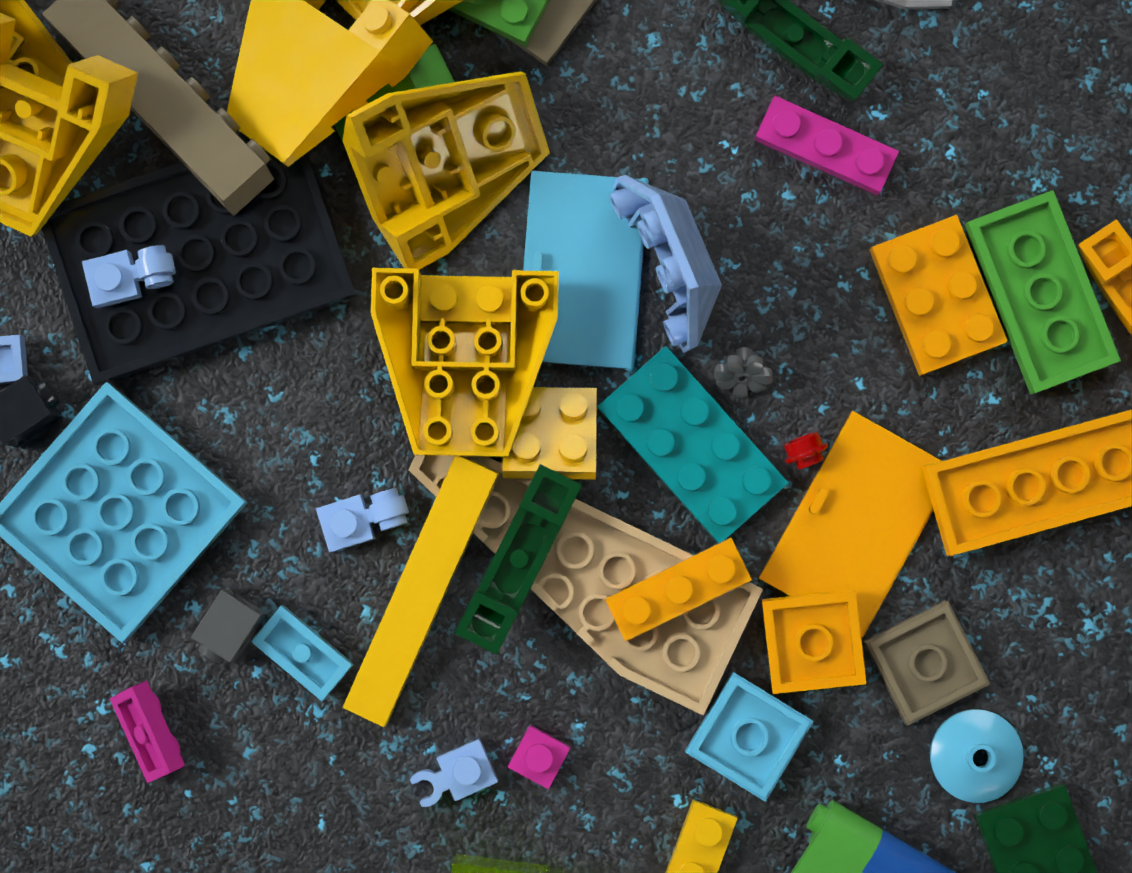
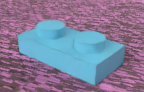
[251,605,354,701]

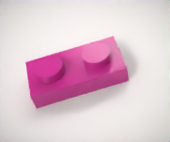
[109,680,185,783]

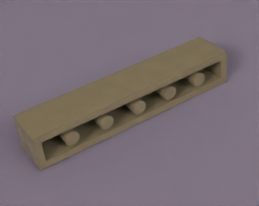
[42,0,274,216]

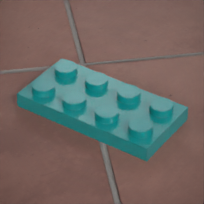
[597,346,788,543]

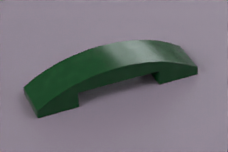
[717,0,884,102]
[455,464,582,655]

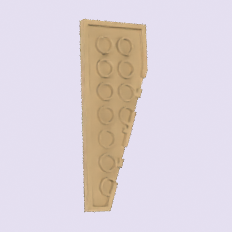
[409,455,763,716]

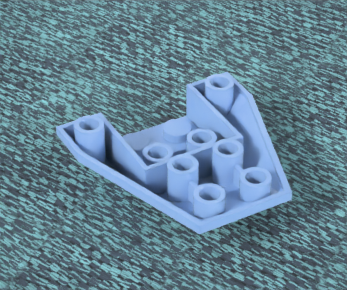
[609,175,722,353]

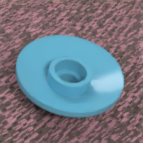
[930,709,1024,803]

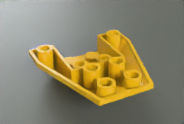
[371,268,559,457]

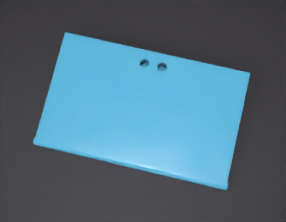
[523,171,649,371]

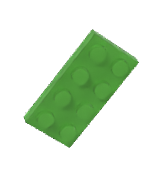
[964,190,1121,395]

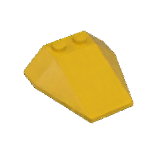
[343,71,550,270]

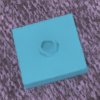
[685,671,814,802]

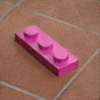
[754,95,899,196]

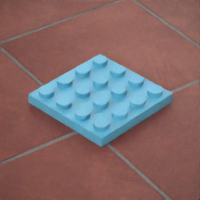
[0,382,248,643]

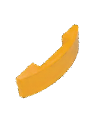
[1077,219,1132,336]

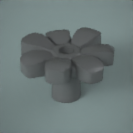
[714,347,773,398]

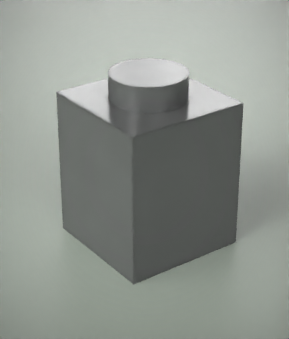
[191,589,268,664]

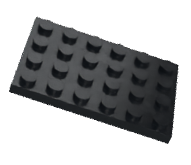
[41,139,357,386]

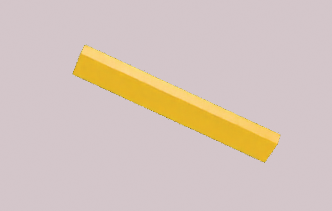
[342,456,500,727]

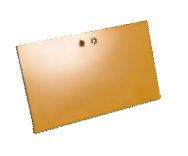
[758,411,941,638]

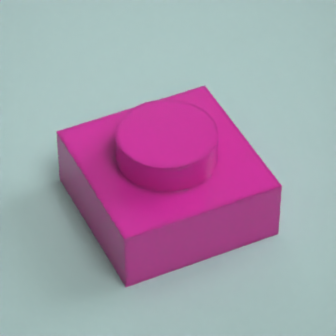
[508,724,571,789]

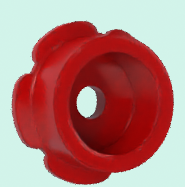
[783,431,828,469]

